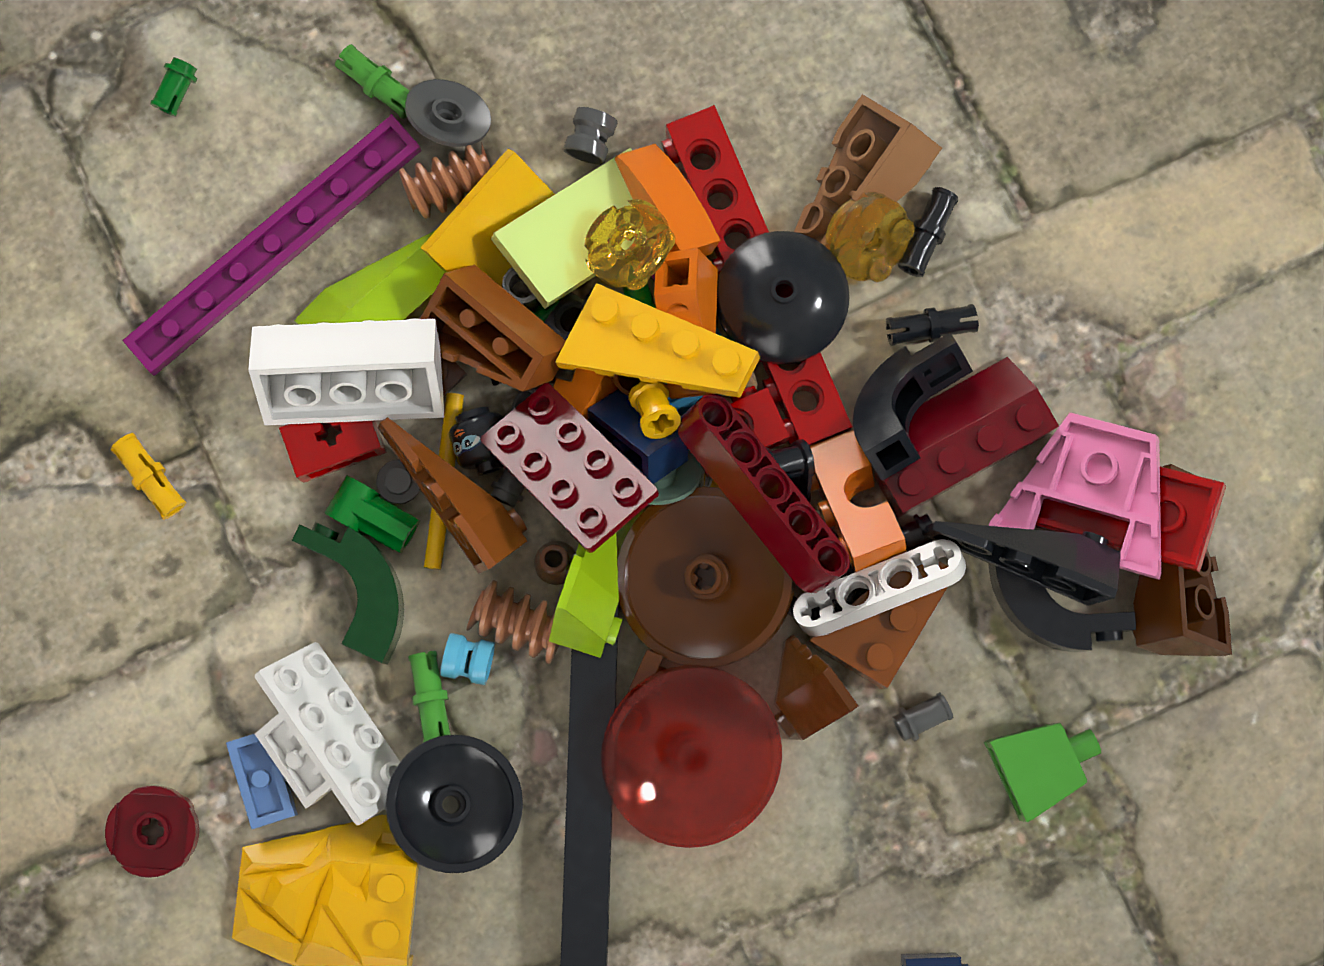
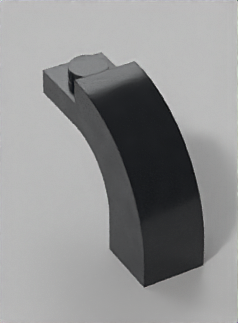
[853,332,973,481]
[988,563,1136,652]

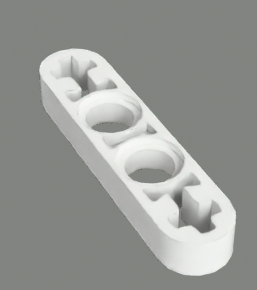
[793,539,966,637]

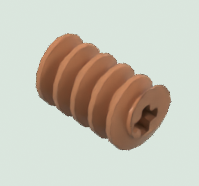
[399,142,491,219]
[466,580,559,664]

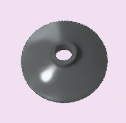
[405,79,491,147]

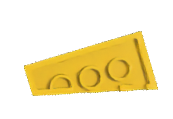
[555,283,760,398]

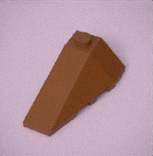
[377,417,527,574]

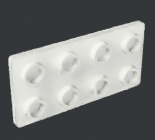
[255,642,400,825]

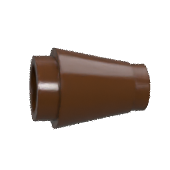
[534,541,576,585]

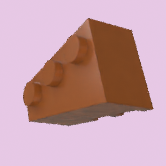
[420,264,566,392]
[806,560,948,690]

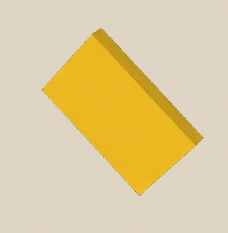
[421,149,555,287]

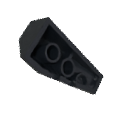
[923,521,1120,606]

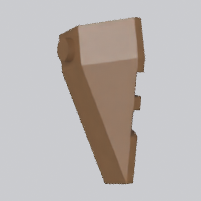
[794,94,942,256]

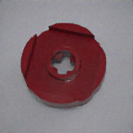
[105,786,200,878]

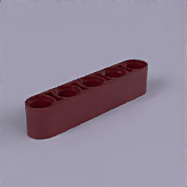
[677,393,850,593]

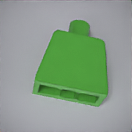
[984,723,1101,822]

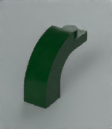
[292,522,404,665]

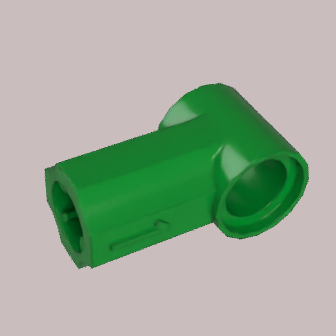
[324,475,420,553]

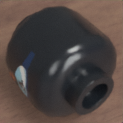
[449,406,504,476]

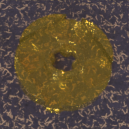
[826,192,915,282]
[584,199,676,290]

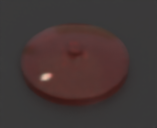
[601,665,782,848]

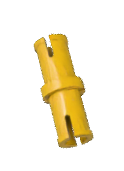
[110,433,187,520]

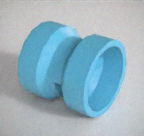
[441,633,495,685]

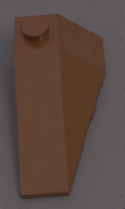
[1132,464,1232,656]
[773,634,859,740]

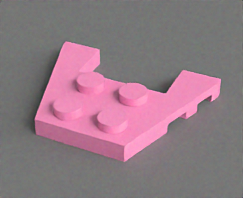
[989,413,1161,580]

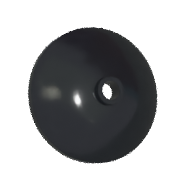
[717,231,850,364]
[385,735,523,873]

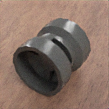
[563,107,618,165]

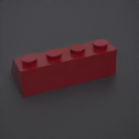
[871,357,1059,518]

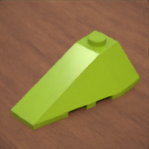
[294,230,446,325]
[549,533,622,658]

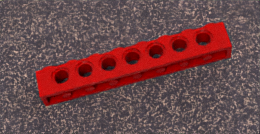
[661,105,852,446]

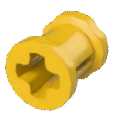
[629,381,681,439]

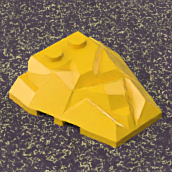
[232,814,419,966]

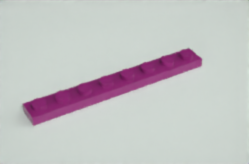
[122,114,422,376]

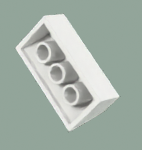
[248,318,444,425]

